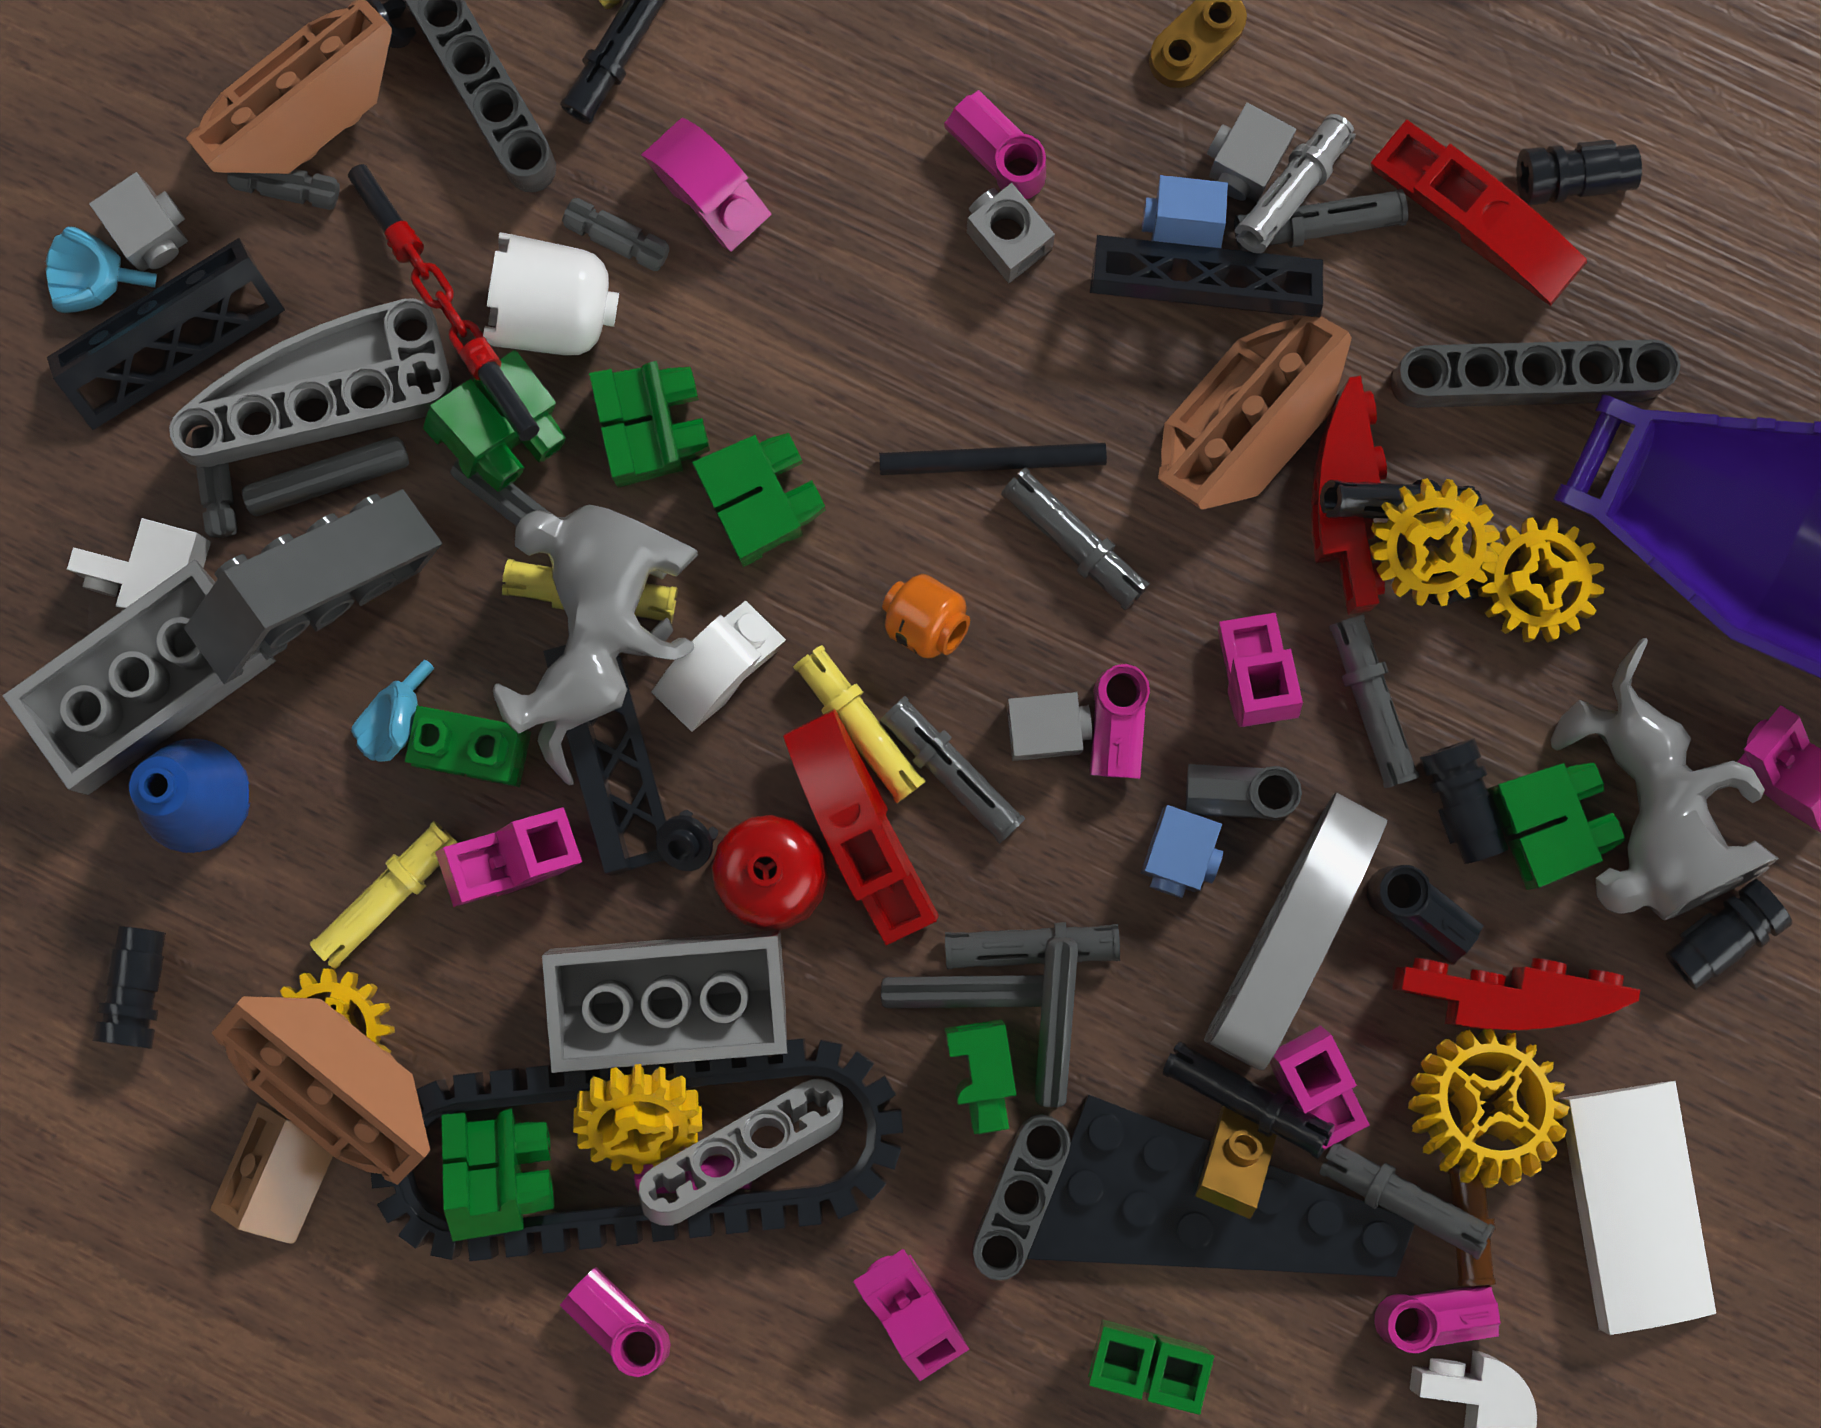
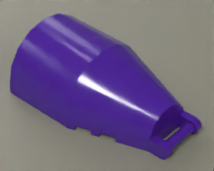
[1553,394,1821,679]

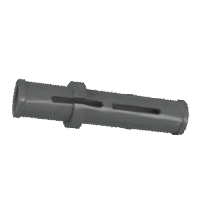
[1234,189,1408,251]
[1001,468,1150,611]
[1329,614,1420,789]
[879,696,1026,844]
[945,922,1120,969]
[1319,1142,1495,1260]

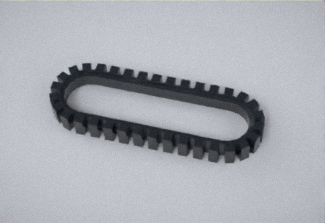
[371,1038,903,1262]

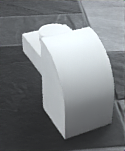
[67,518,211,610]
[652,601,786,732]
[1410,1350,1537,1428]

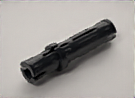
[560,0,665,124]
[1320,480,1482,519]
[1163,1042,1335,1159]

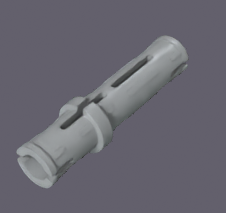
[1235,114,1356,253]

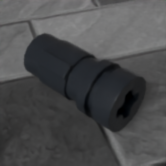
[1516,140,1642,205]
[1420,738,1508,864]
[1666,879,1792,990]
[93,926,166,1049]

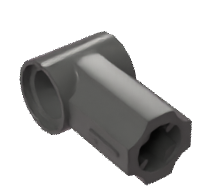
[1186,764,1302,821]

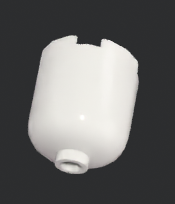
[483,232,619,356]

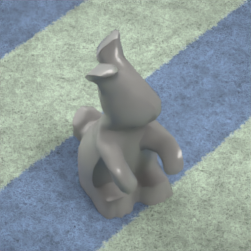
[493,505,698,785]
[1551,638,1779,920]

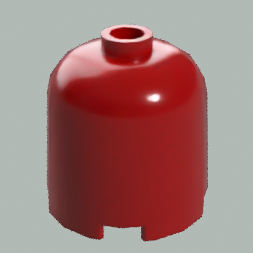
[712,815,828,931]

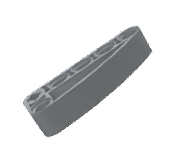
[169,298,452,467]
[1204,792,1388,1070]

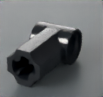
[1367,865,1484,965]

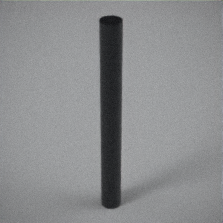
[879,442,1107,476]

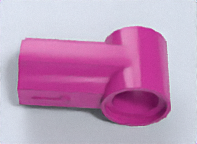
[944,90,1046,199]
[1090,664,1150,779]
[560,1267,671,1377]
[1374,1285,1501,1353]

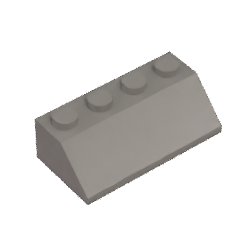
[3,560,276,795]
[542,930,787,1073]

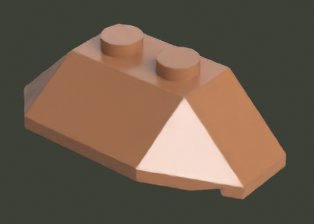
[186,0,392,174]
[1158,315,1352,510]
[212,996,430,1185]

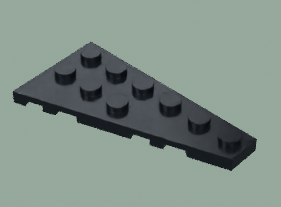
[1026,1094,1415,1277]

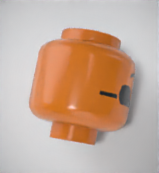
[882,574,970,659]

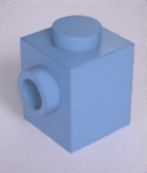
[1142,175,1228,248]
[1141,805,1223,898]

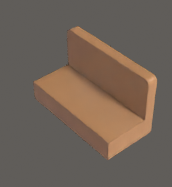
[210,1102,333,1244]

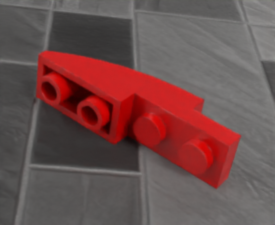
[1371,119,1587,306]
[1311,375,1387,615]
[783,709,939,945]
[1392,958,1641,1030]

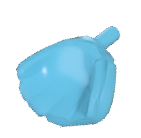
[45,227,157,313]
[351,660,434,762]

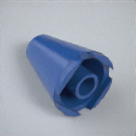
[129,739,250,853]

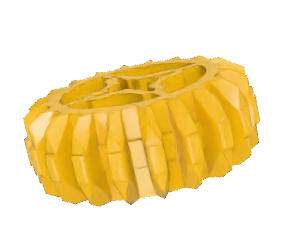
[1408,1029,1570,1188]

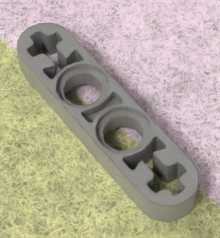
[639,1079,843,1225]

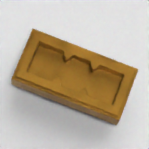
[1195,1106,1277,1219]

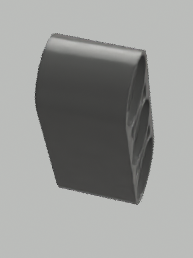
[972,1114,1071,1280]

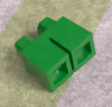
[423,349,566,492]
[589,361,710,488]
[692,433,826,567]
[405,705,531,788]
[1487,763,1625,890]
[945,1019,1016,1134]
[442,1108,554,1241]
[1088,1319,1215,1415]

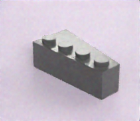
[184,489,443,684]

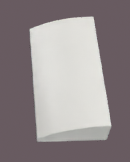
[1559,1081,1716,1335]

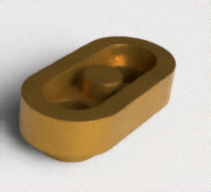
[1149,0,1247,88]

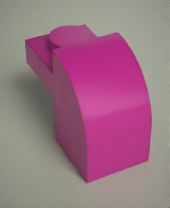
[641,117,772,252]
[1218,612,1303,727]
[1737,705,1821,833]
[435,807,582,907]
[1270,1025,1370,1150]
[853,1249,970,1381]

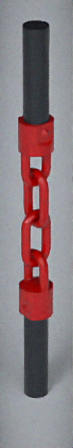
[348,164,540,441]

